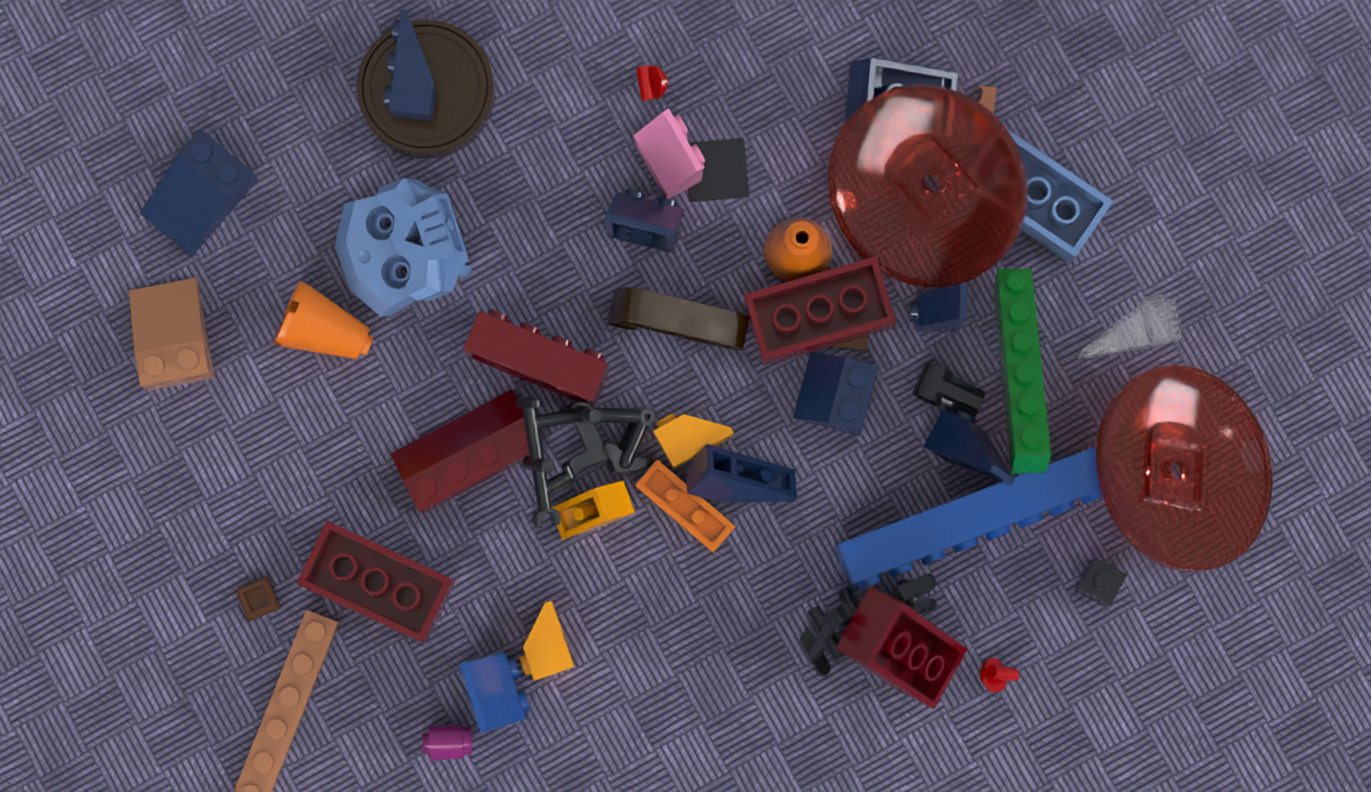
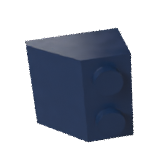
[793,352,879,436]

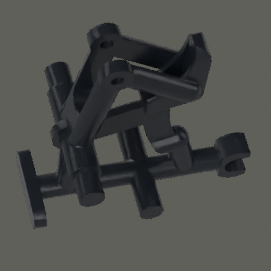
[515,397,655,529]
[800,573,937,677]

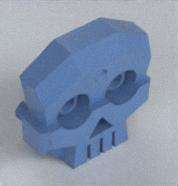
[335,178,472,317]

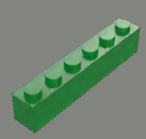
[994,268,1051,474]

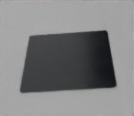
[688,138,749,203]

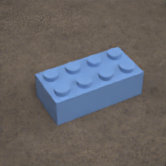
[957,124,1113,263]

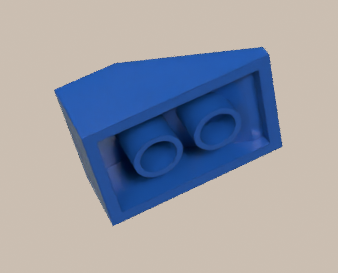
[460,653,531,733]

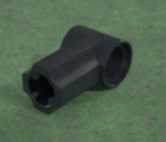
[912,362,986,418]

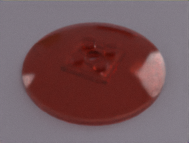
[828,85,1028,287]
[1096,365,1273,572]

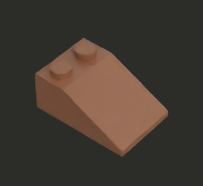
[129,278,215,391]

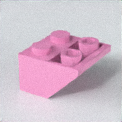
[633,109,705,199]

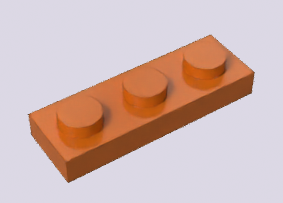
[635,460,736,553]

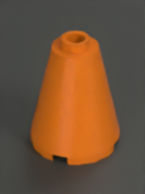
[764,217,832,282]
[273,281,373,360]

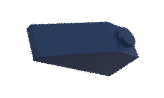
[909,284,967,333]
[923,410,1015,485]
[686,444,797,502]

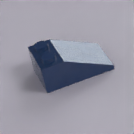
[845,58,958,141]
[140,129,258,257]
[605,189,683,253]

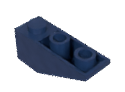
[384,9,437,122]

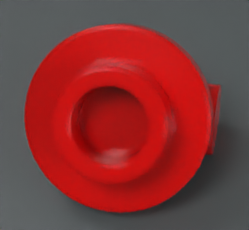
[636,65,668,101]
[980,658,1019,693]

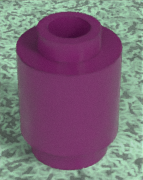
[422,724,473,761]

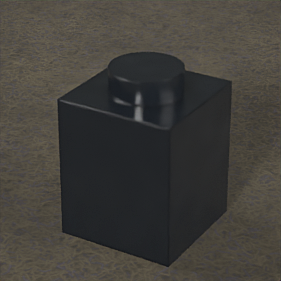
[1075,558,1127,607]

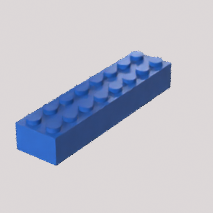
[834,446,1115,590]

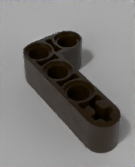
[607,287,750,351]

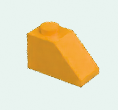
[653,413,734,470]
[552,480,635,540]
[520,601,575,681]

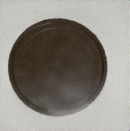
[357,20,495,159]

